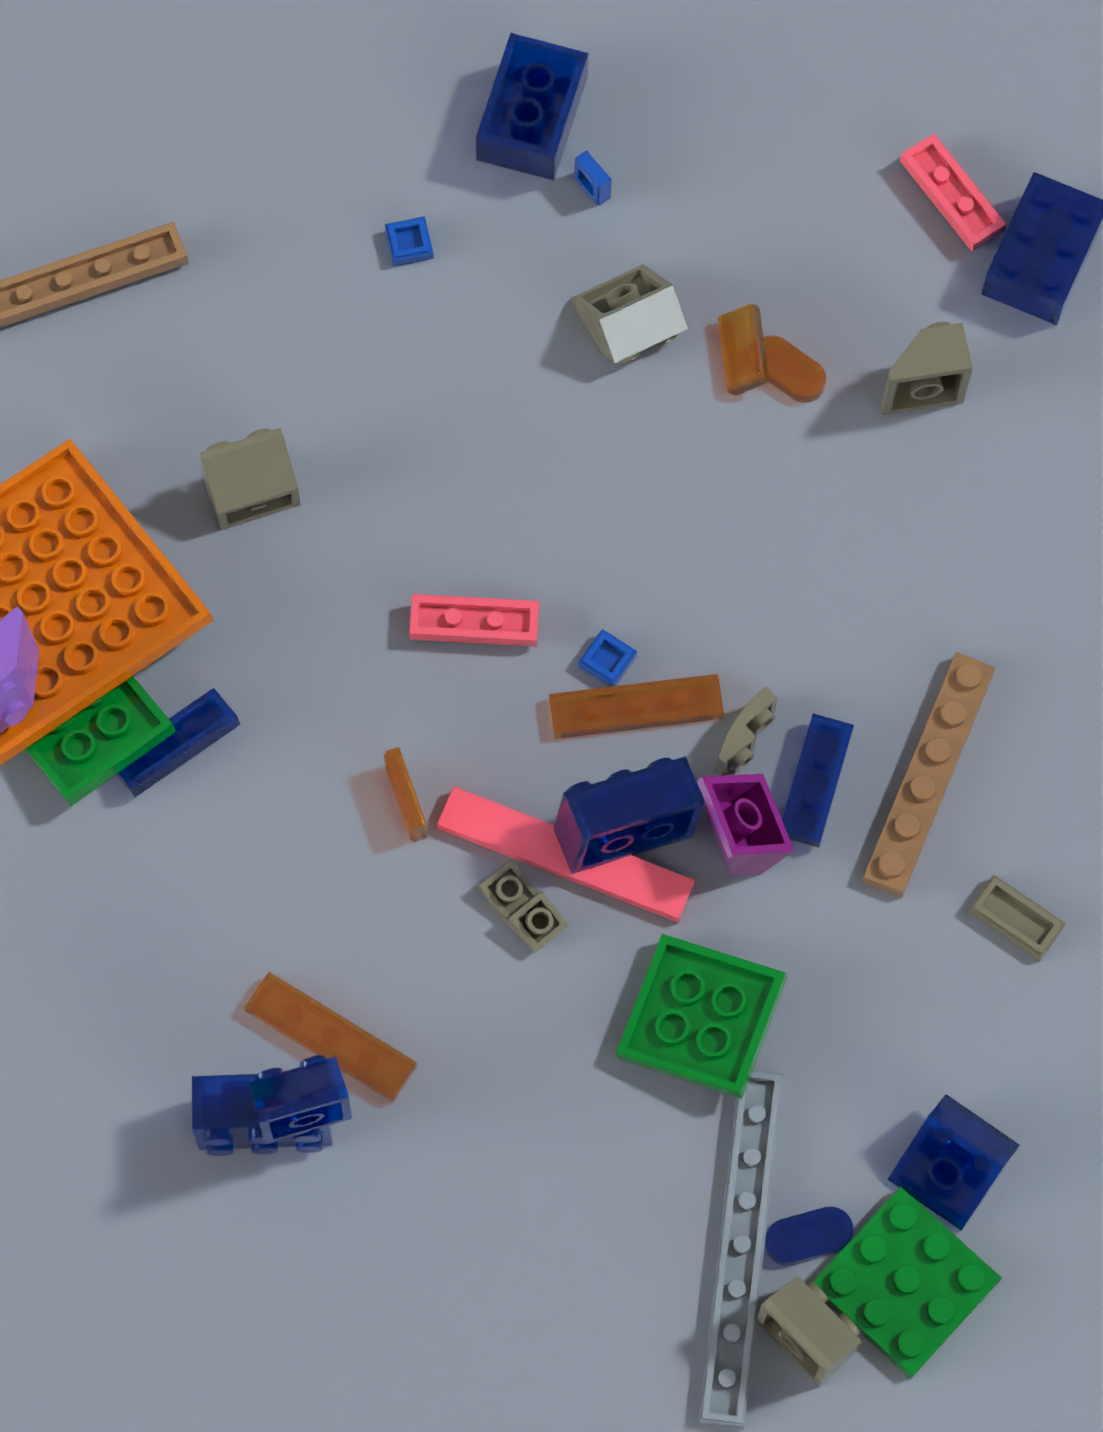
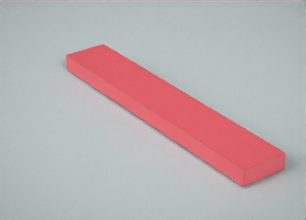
[437,786,695,923]

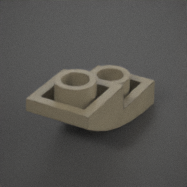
[716,686,778,776]
[476,859,569,953]

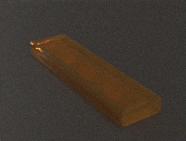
[549,674,724,739]
[245,972,417,1103]

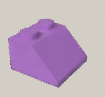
[0,607,39,733]

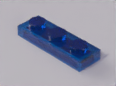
[116,688,241,797]
[782,713,854,848]

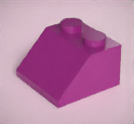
[697,774,794,877]

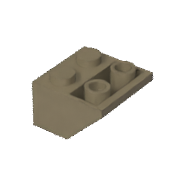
[199,428,301,530]

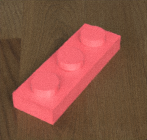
[900,134,1007,252]
[409,594,539,647]

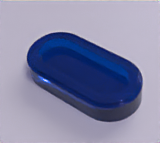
[765,1206,853,1266]

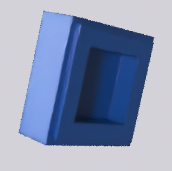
[574,150,612,206]
[385,216,434,266]
[578,629,638,689]

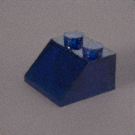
[248,1055,352,1144]
[887,1094,1020,1231]

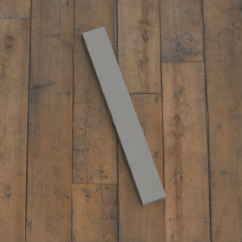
[698,1070,784,1429]

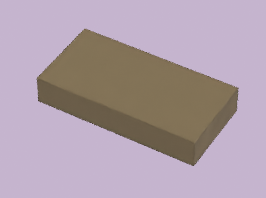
[968,874,1066,961]

